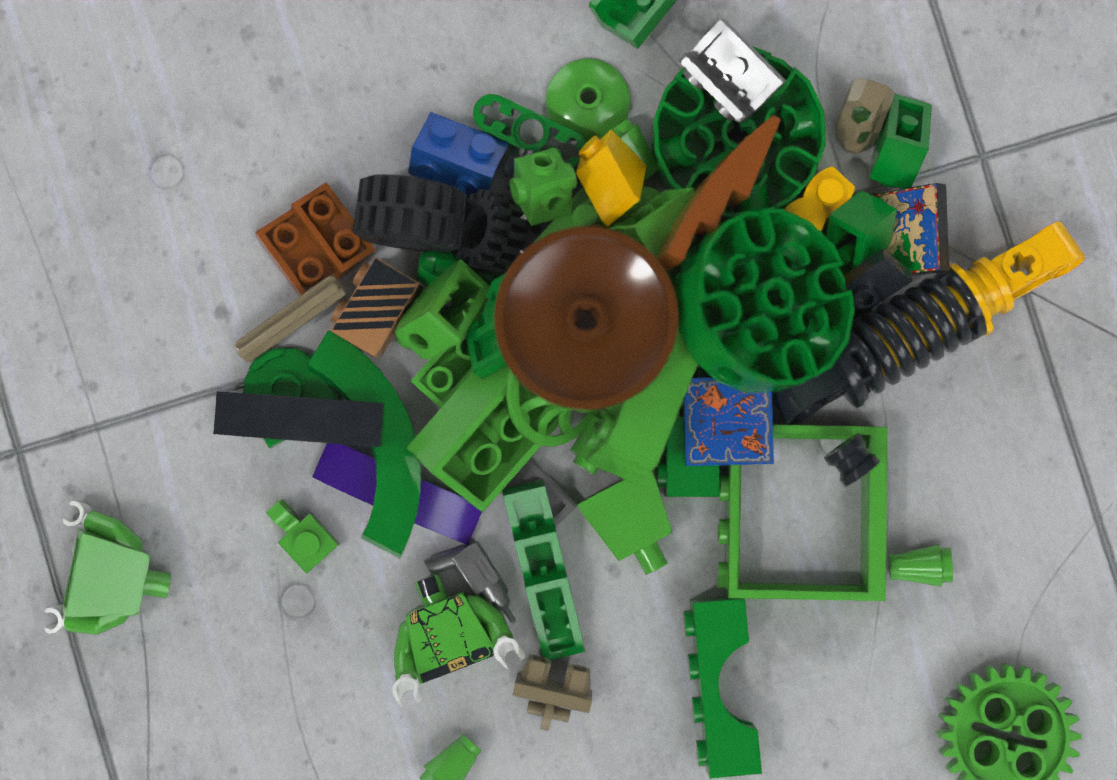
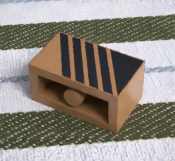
[330,257,423,360]

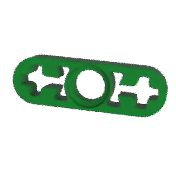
[473,94,588,167]

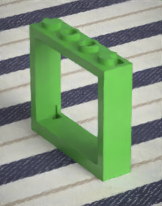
[717,425,888,601]

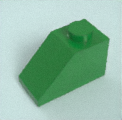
[869,94,932,189]
[827,190,897,276]

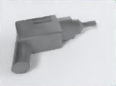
[423,541,516,623]

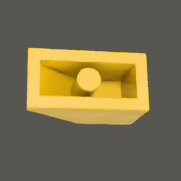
[576,129,647,227]

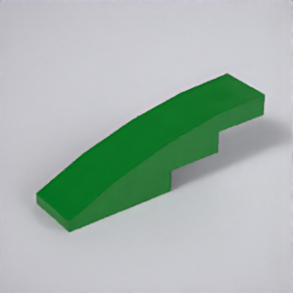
[502,479,586,660]

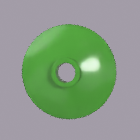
[546,59,630,141]

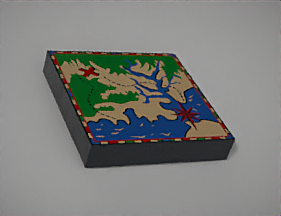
[870,183,950,276]

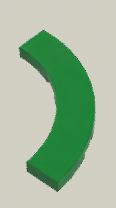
[307,330,421,558]

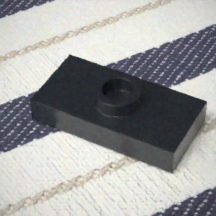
[844,249,912,319]

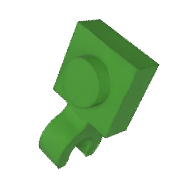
[266,499,340,574]

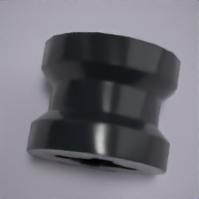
[824,433,880,487]

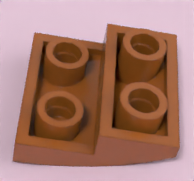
[255,182,376,296]

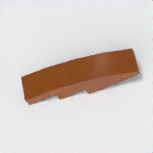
[656,116,781,270]

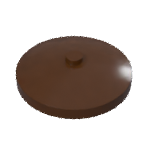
[494,226,678,410]

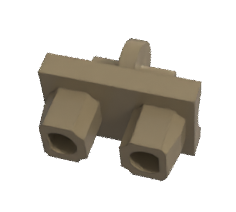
[513,654,592,731]

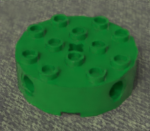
[651,46,826,221]
[673,209,855,393]

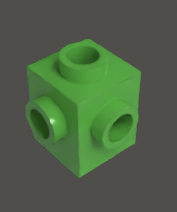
[510,148,577,226]

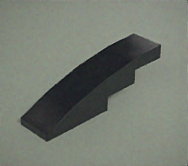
[213,391,385,447]

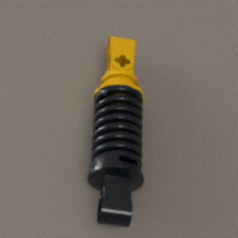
[772,221,1086,425]

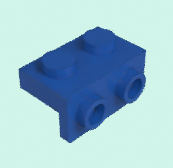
[408,112,509,199]

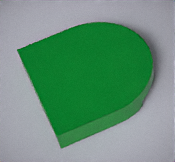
[243,348,341,448]

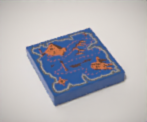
[683,378,774,466]

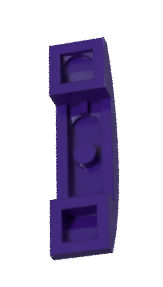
[312,443,482,545]

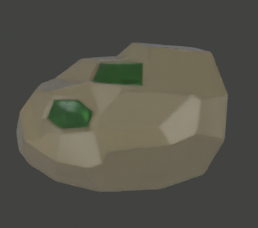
[835,78,895,154]

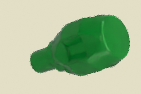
[417,251,494,286]

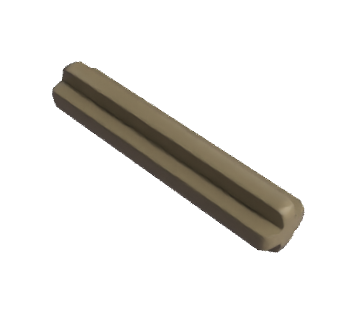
[234,275,346,362]

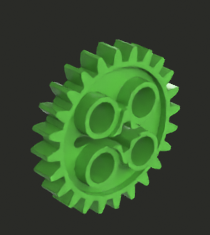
[936,663,1082,780]

